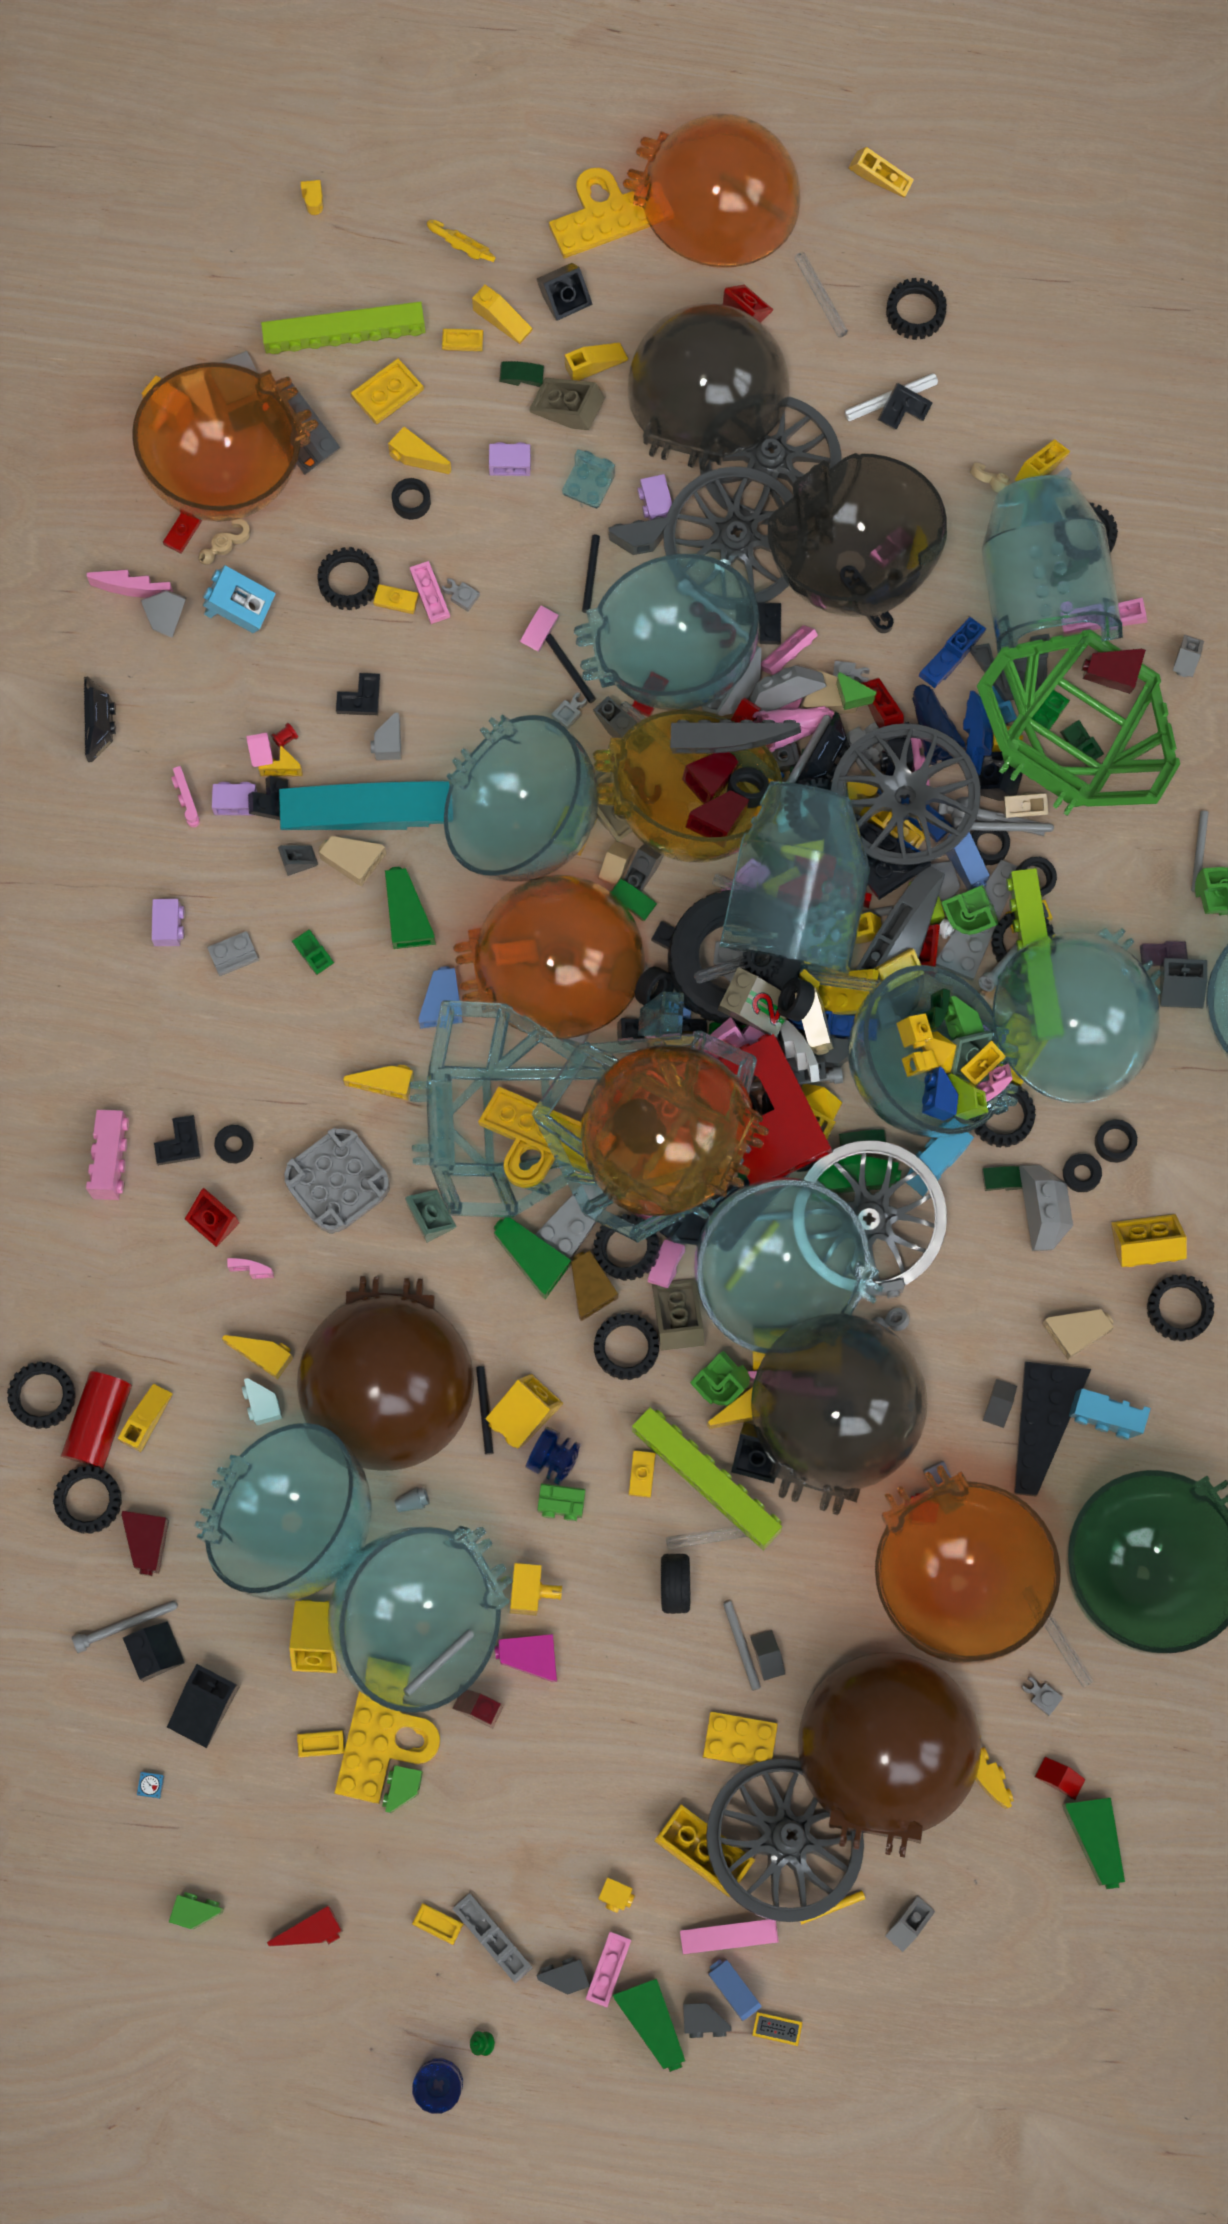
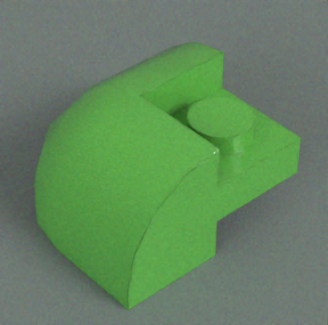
[1195,867,1228,916]
[941,885,998,935]
[690,1351,750,1406]

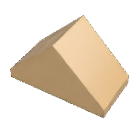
[599,841,635,885]

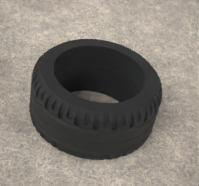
[661,1553,690,1614]

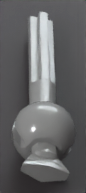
[938,797,1045,836]

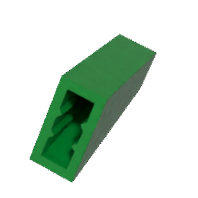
[385,867,436,949]
[813,1154,902,1195]
[494,1216,571,1299]
[1063,1798,1125,1889]
[613,1979,685,2072]

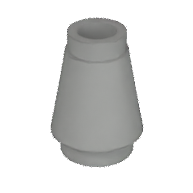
[395,1487,430,1513]

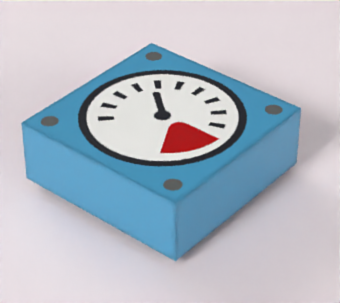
[137,1772,164,1799]

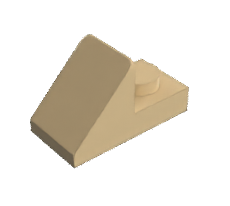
[1004,793,1048,818]

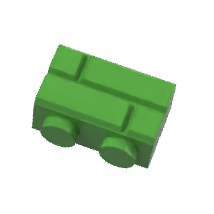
[537,1483,586,1521]

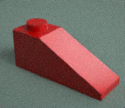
[861,678,904,728]
[267,1906,343,1947]

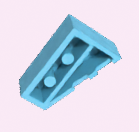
[1069,1389,1151,1440]

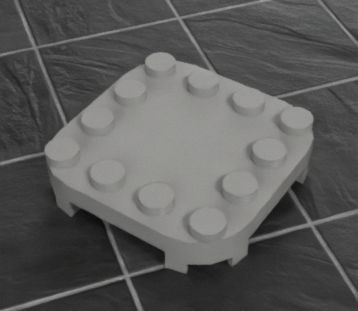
[284,1128,390,1234]

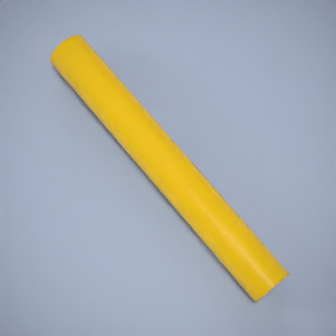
[800,1890,865,1925]

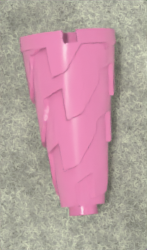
[752,706,834,753]

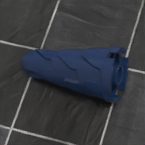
[912,684,966,765]

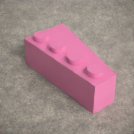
[86,1110,129,1200]

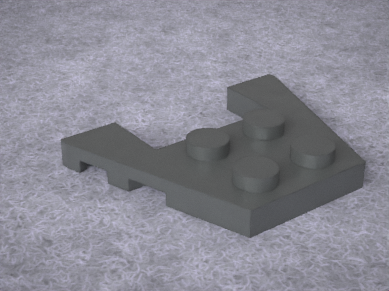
[970,634,1050,702]

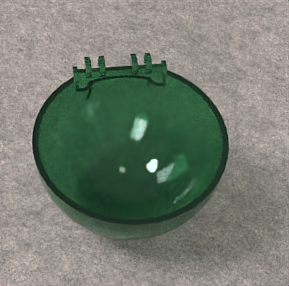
[1066,1470,1228,1655]

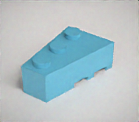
[906,1121,974,1197]

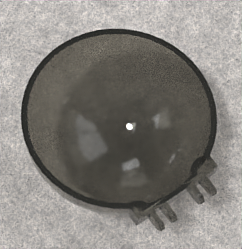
[628,303,790,471]
[751,1313,927,1515]

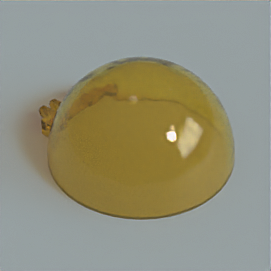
[593,710,783,863]

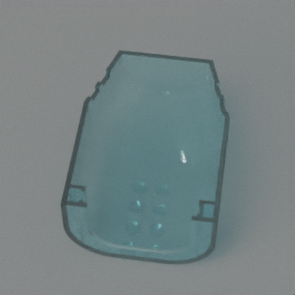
[982,475,1123,653]
[720,781,870,976]

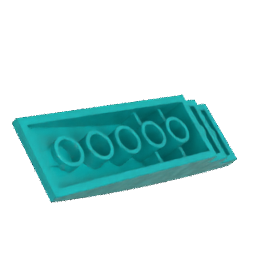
[279,781,451,830]

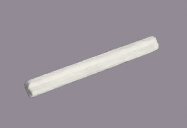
[845,373,938,421]

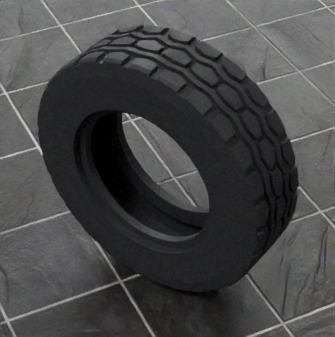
[667,890,802,1025]

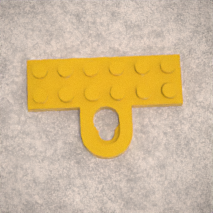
[549,168,674,259]
[478,1086,614,1188]
[334,1658,440,1804]

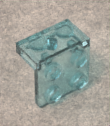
[562,449,615,509]

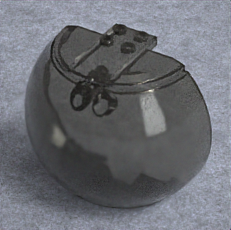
[767,453,947,617]

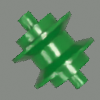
[470,2031,495,2056]

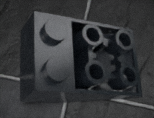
[167,1664,240,1748]

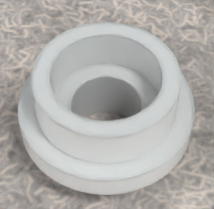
[939,918,955,939]

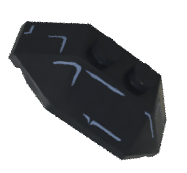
[84,676,116,762]
[795,712,850,784]

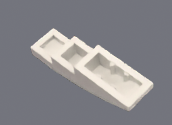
[779,1019,820,1083]

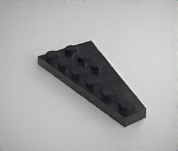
[805,792,931,900]
[1014,1362,1091,1497]

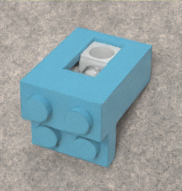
[203,565,276,634]

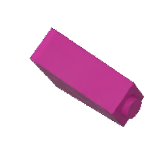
[495,1634,557,1682]

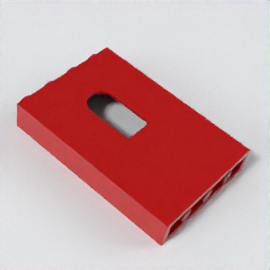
[696,1034,833,1191]

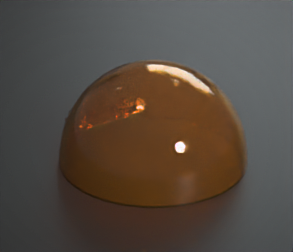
[623,113,801,267]
[132,362,319,522]
[453,874,645,1039]
[581,1045,769,1216]
[875,1465,1061,1664]

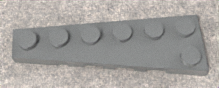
[936,860,1018,981]
[535,1140,643,1260]

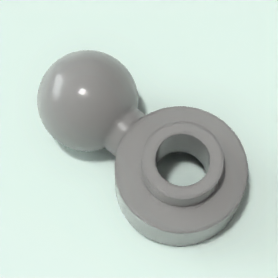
[869,1308,910,1335]

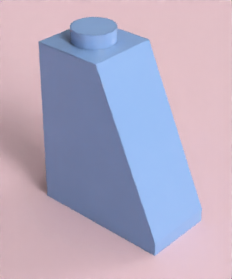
[946,832,990,891]
[419,966,463,1029]
[708,1959,762,2021]

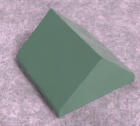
[949,1030,993,1076]
[405,1190,457,1243]

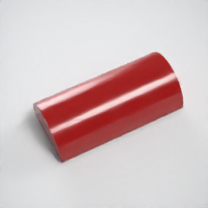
[61,1371,132,1469]

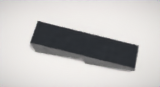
[617,1018,707,1043]

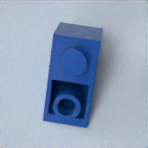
[922,1067,958,1121]

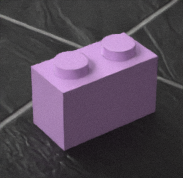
[489,442,531,476]
[637,474,672,520]
[212,782,257,816]
[152,899,185,946]

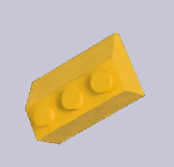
[1111,1214,1187,1267]

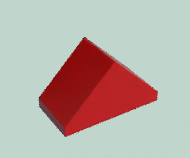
[1035,1757,1086,1800]

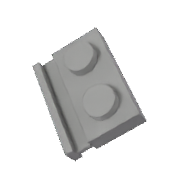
[207,931,259,977]

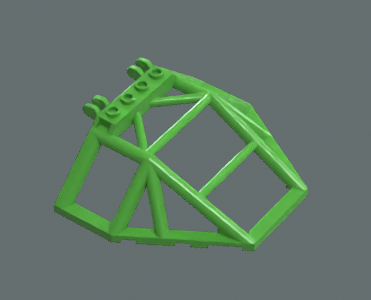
[977,629,1180,816]

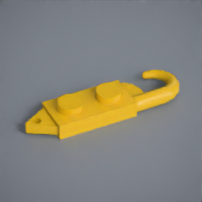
[427,219,496,262]

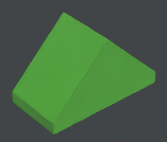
[836,672,876,710]

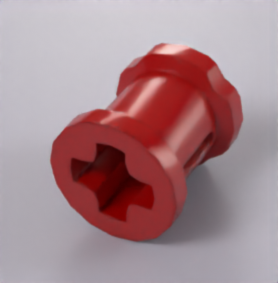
[271,723,298,748]

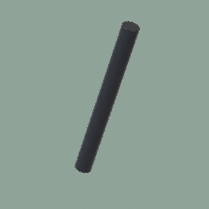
[582,534,600,613]
[545,634,596,703]
[476,1366,494,1455]

